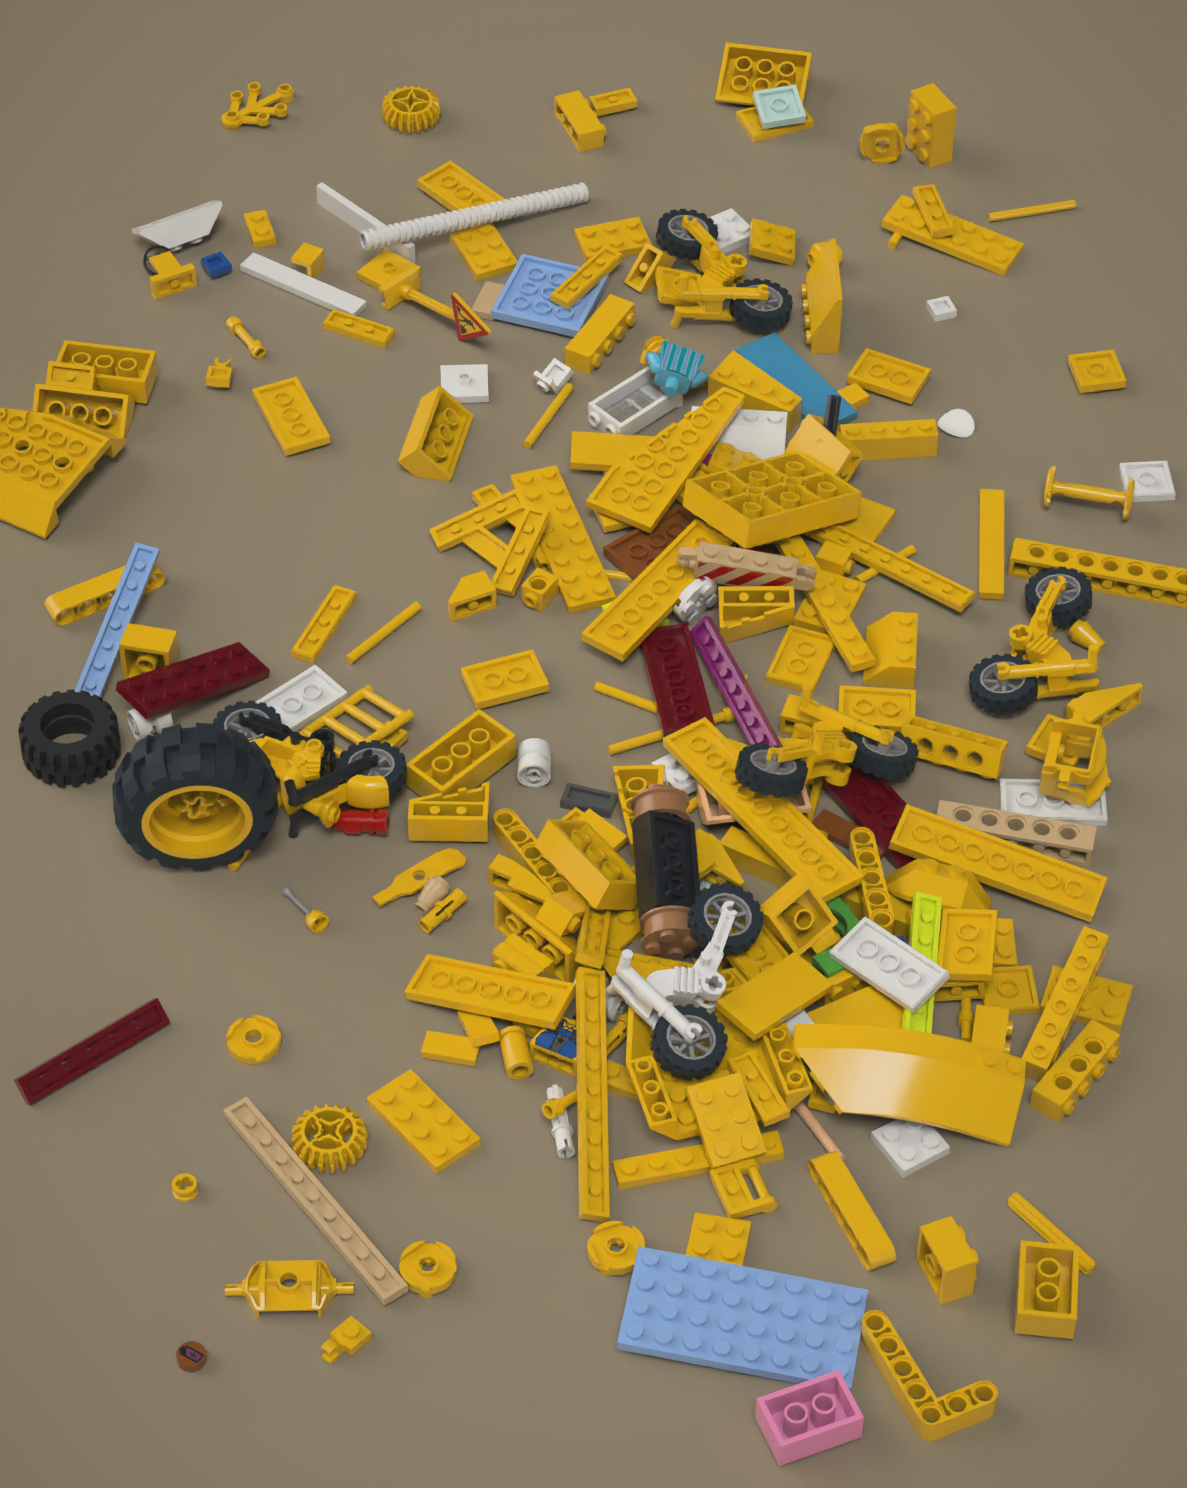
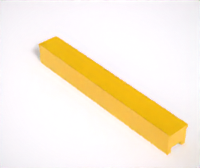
[720,826,912,942]

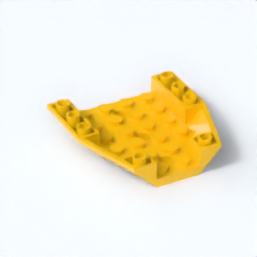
[0,407,127,539]
[626,967,813,1140]

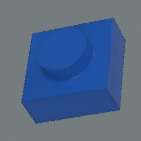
[201,251,232,279]

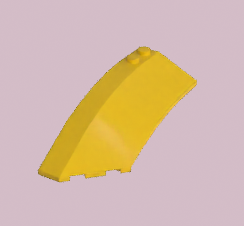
[792,1024,1026,1147]

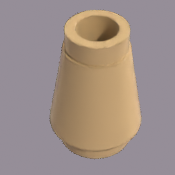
[414,875,450,915]

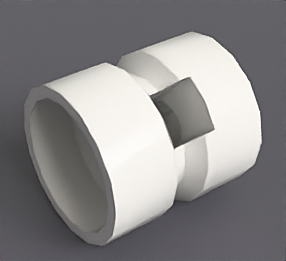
[126,708,173,741]
[517,738,551,788]

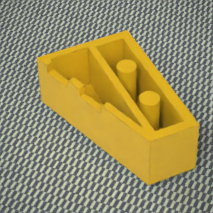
[717,586,795,643]
[408,782,490,842]

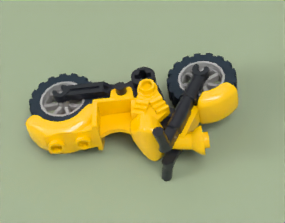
[213,701,407,838]

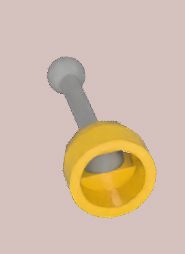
[281,886,329,933]

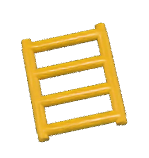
[298,685,414,759]

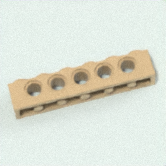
[936,800,1097,867]

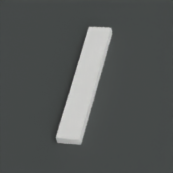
[316,182,415,263]
[240,252,367,316]

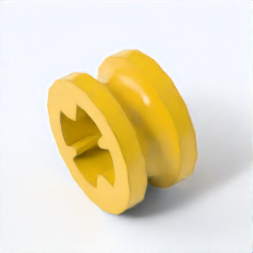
[172,1173,198,1202]

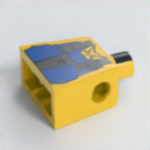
[530,1012,577,1079]

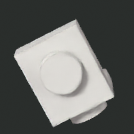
[533,358,574,395]

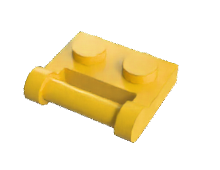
[709,1158,778,1219]

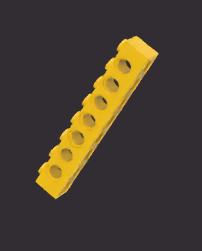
[1008,538,1187,608]

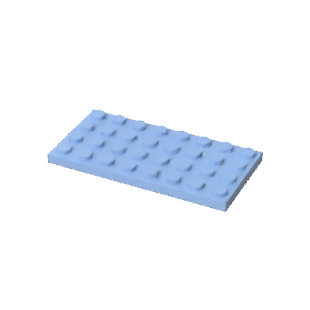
[616,1246,868,1392]

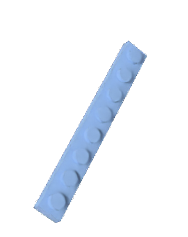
[75,542,159,697]

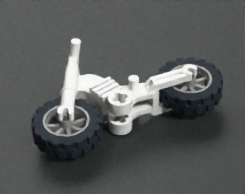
[607,883,764,1080]

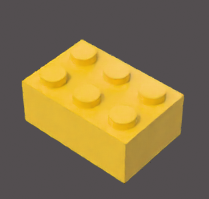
[905,83,957,168]
[1014,1240,1080,1339]

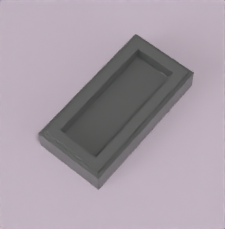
[560,783,618,819]

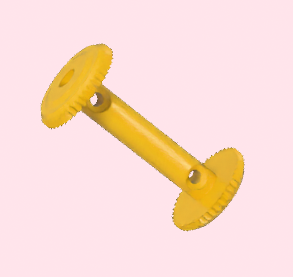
[1044,466,1135,520]

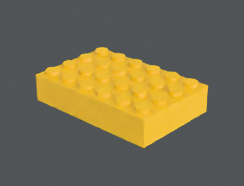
[682,451,862,549]

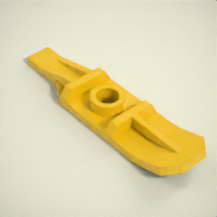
[372,848,466,907]

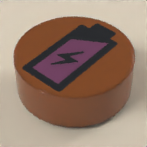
[176,1341,207,1372]

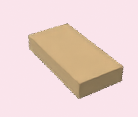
[472,281,505,321]

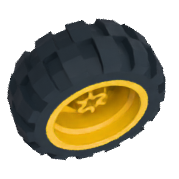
[112,723,279,870]

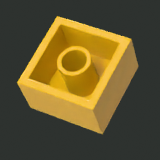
[119,623,180,680]
[760,875,838,955]
[916,1216,979,1305]

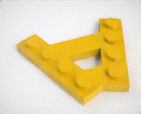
[429,488,551,597]

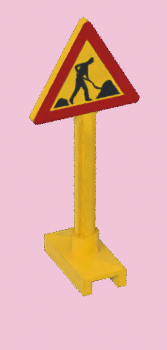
[379,267,491,341]

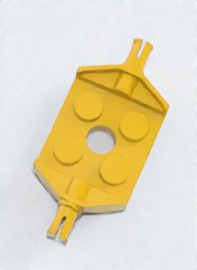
[225,1260,354,1318]

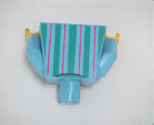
[640,340,711,397]

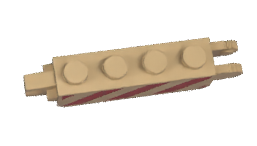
[677,541,816,591]

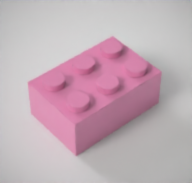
[755,1370,864,1466]

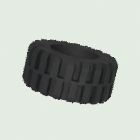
[18,689,121,787]

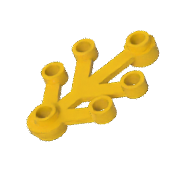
[221,82,294,130]

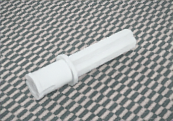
[546,1084,575,1159]

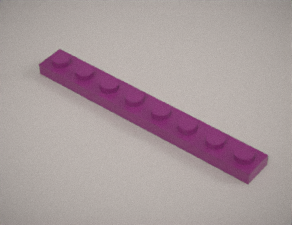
[690,615,783,747]

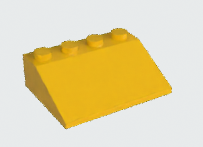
[715,42,812,106]
[801,238,843,354]

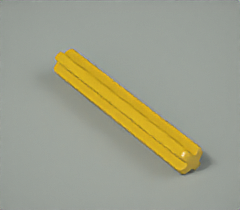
[1007,1192,1097,1275]

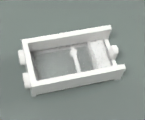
[588,366,683,435]

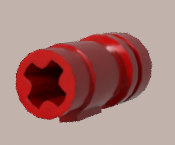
[334,809,390,835]

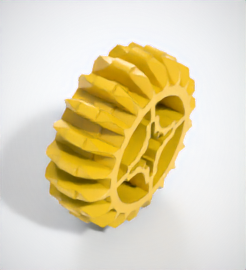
[381,85,441,134]
[291,1102,368,1174]

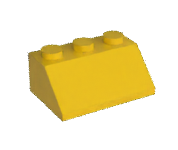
[863,611,918,689]

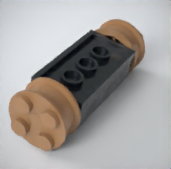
[630,784,700,960]

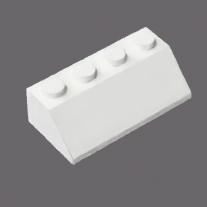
[691,406,788,460]

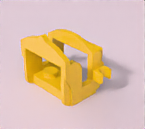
[1039,711,1111,807]

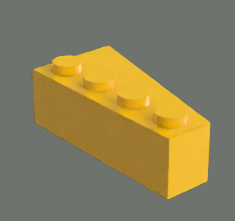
[708,350,802,433]
[612,765,668,864]

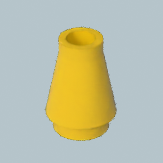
[1068,619,1106,654]

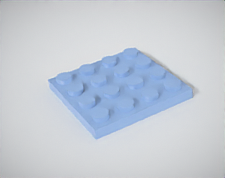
[491,254,609,337]

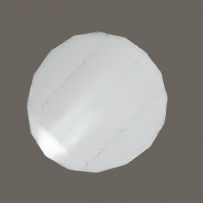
[938,409,975,438]

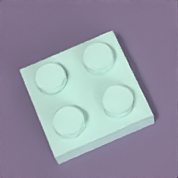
[753,84,806,129]

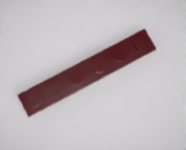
[14,998,170,1104]

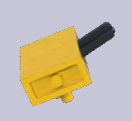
[783,395,865,482]

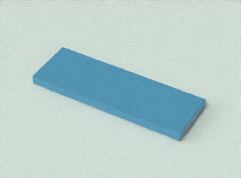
[736,332,858,425]

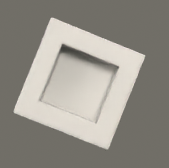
[926,296,957,322]

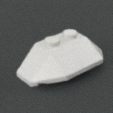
[131,200,222,251]

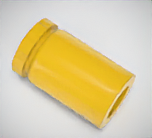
[499,1026,534,1080]

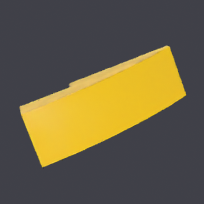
[488,854,552,911]

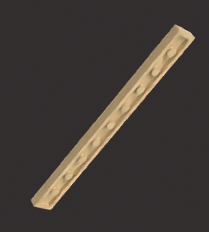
[223,1096,408,1306]

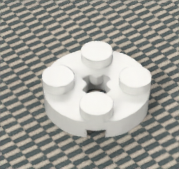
[673,576,718,624]

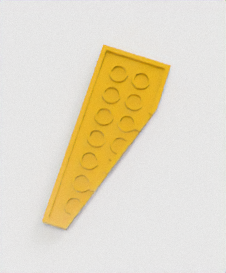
[586,387,745,534]

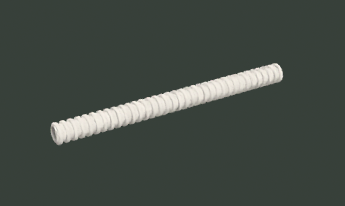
[360,183,589,251]

